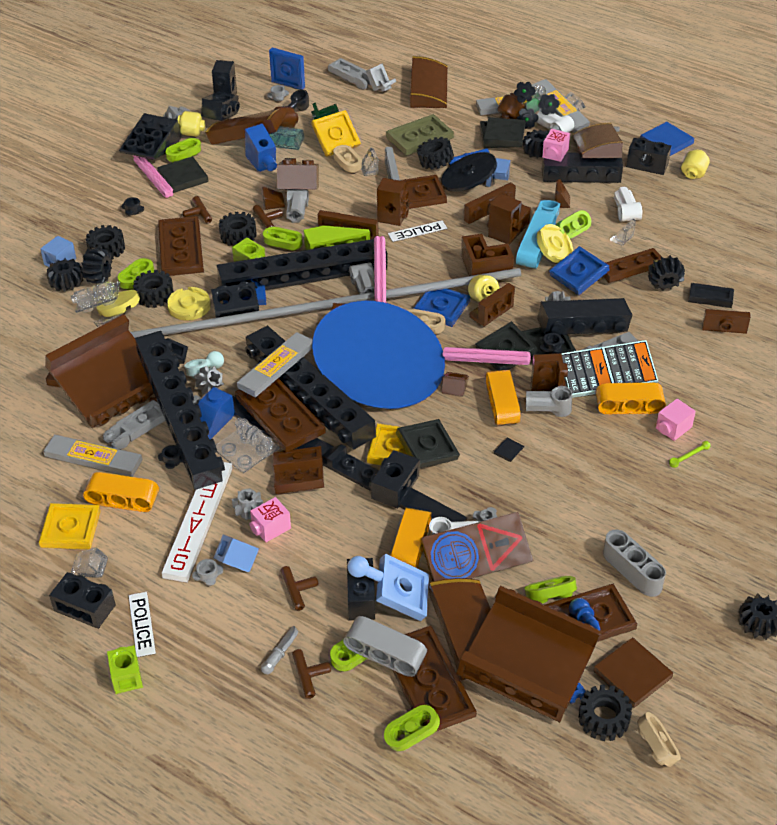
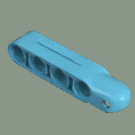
[516,200,560,269]

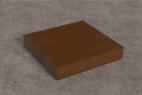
[400,175,447,209]
[593,637,673,709]

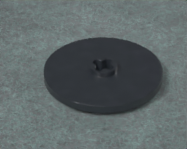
[441,152,497,192]

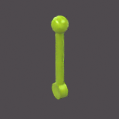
[669,441,711,468]

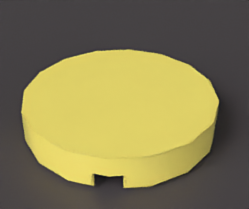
[536,224,573,263]
[167,287,211,321]
[97,290,140,317]

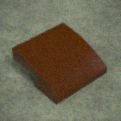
[273,446,324,494]

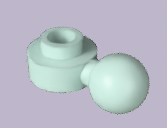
[184,351,224,379]

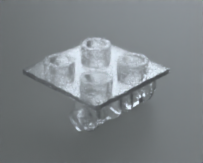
[71,281,120,313]
[216,418,280,474]

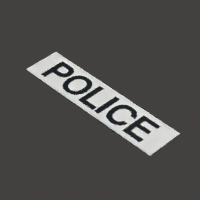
[388,221,448,242]
[129,592,156,657]

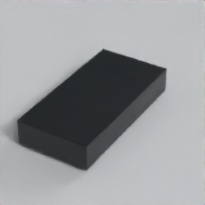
[688,283,734,308]

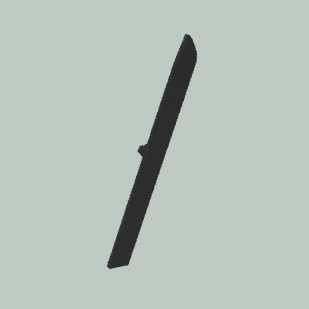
[232,396,467,522]

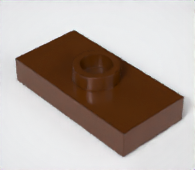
[702,309,751,334]

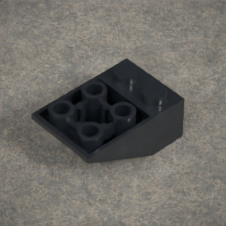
[119,113,182,160]

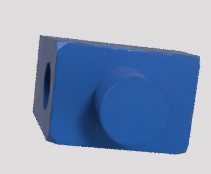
[245,123,277,172]

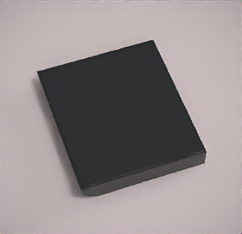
[494,437,525,462]

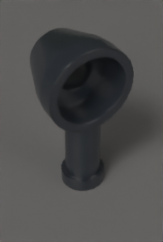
[288,89,309,111]

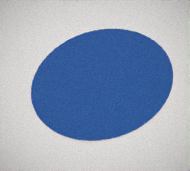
[312,301,445,409]

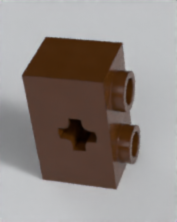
[377,178,409,226]

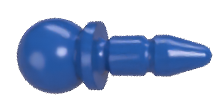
[569,598,600,630]

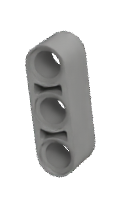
[603,529,666,597]
[343,616,427,677]

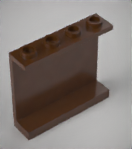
[45,314,154,428]
[457,585,601,723]

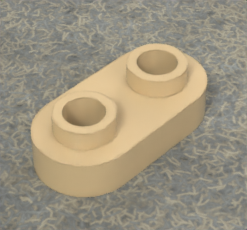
[333,145,362,173]
[407,309,445,334]
[637,712,681,767]

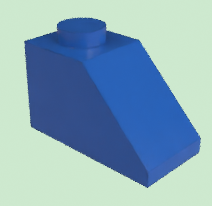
[198,387,235,439]

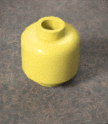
[177,111,205,137]
[681,149,710,179]
[468,275,499,302]

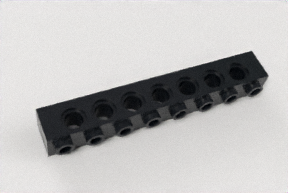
[217,239,388,290]
[245,325,376,450]
[135,331,225,490]

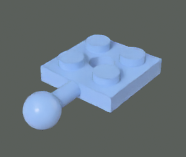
[348,554,429,621]

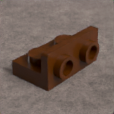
[469,283,515,327]
[530,354,568,391]

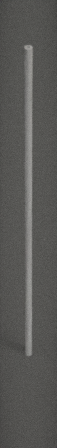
[130,268,521,338]

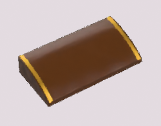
[410,56,448,108]
[205,108,288,145]
[573,123,623,158]
[429,578,491,681]

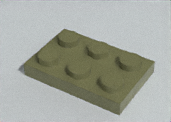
[386,114,454,156]

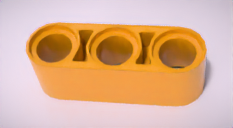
[486,370,520,425]
[595,383,666,415]
[83,472,160,512]
[391,508,431,569]

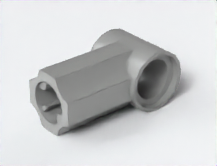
[286,189,309,223]
[349,263,374,294]
[526,386,572,417]

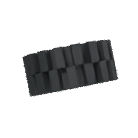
[417,137,454,170]
[219,211,257,246]
[86,225,125,260]
[133,270,174,308]
[578,685,632,741]

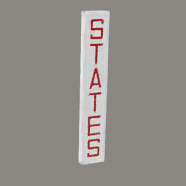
[162,462,232,583]

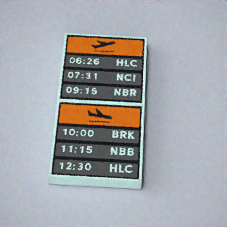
[561,340,658,398]

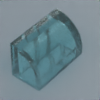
[269,126,305,150]

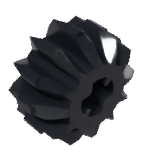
[523,129,549,159]
[81,248,113,284]
[648,255,685,291]
[46,258,83,292]
[738,593,777,640]

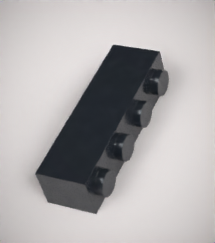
[542,152,623,183]
[537,298,633,336]

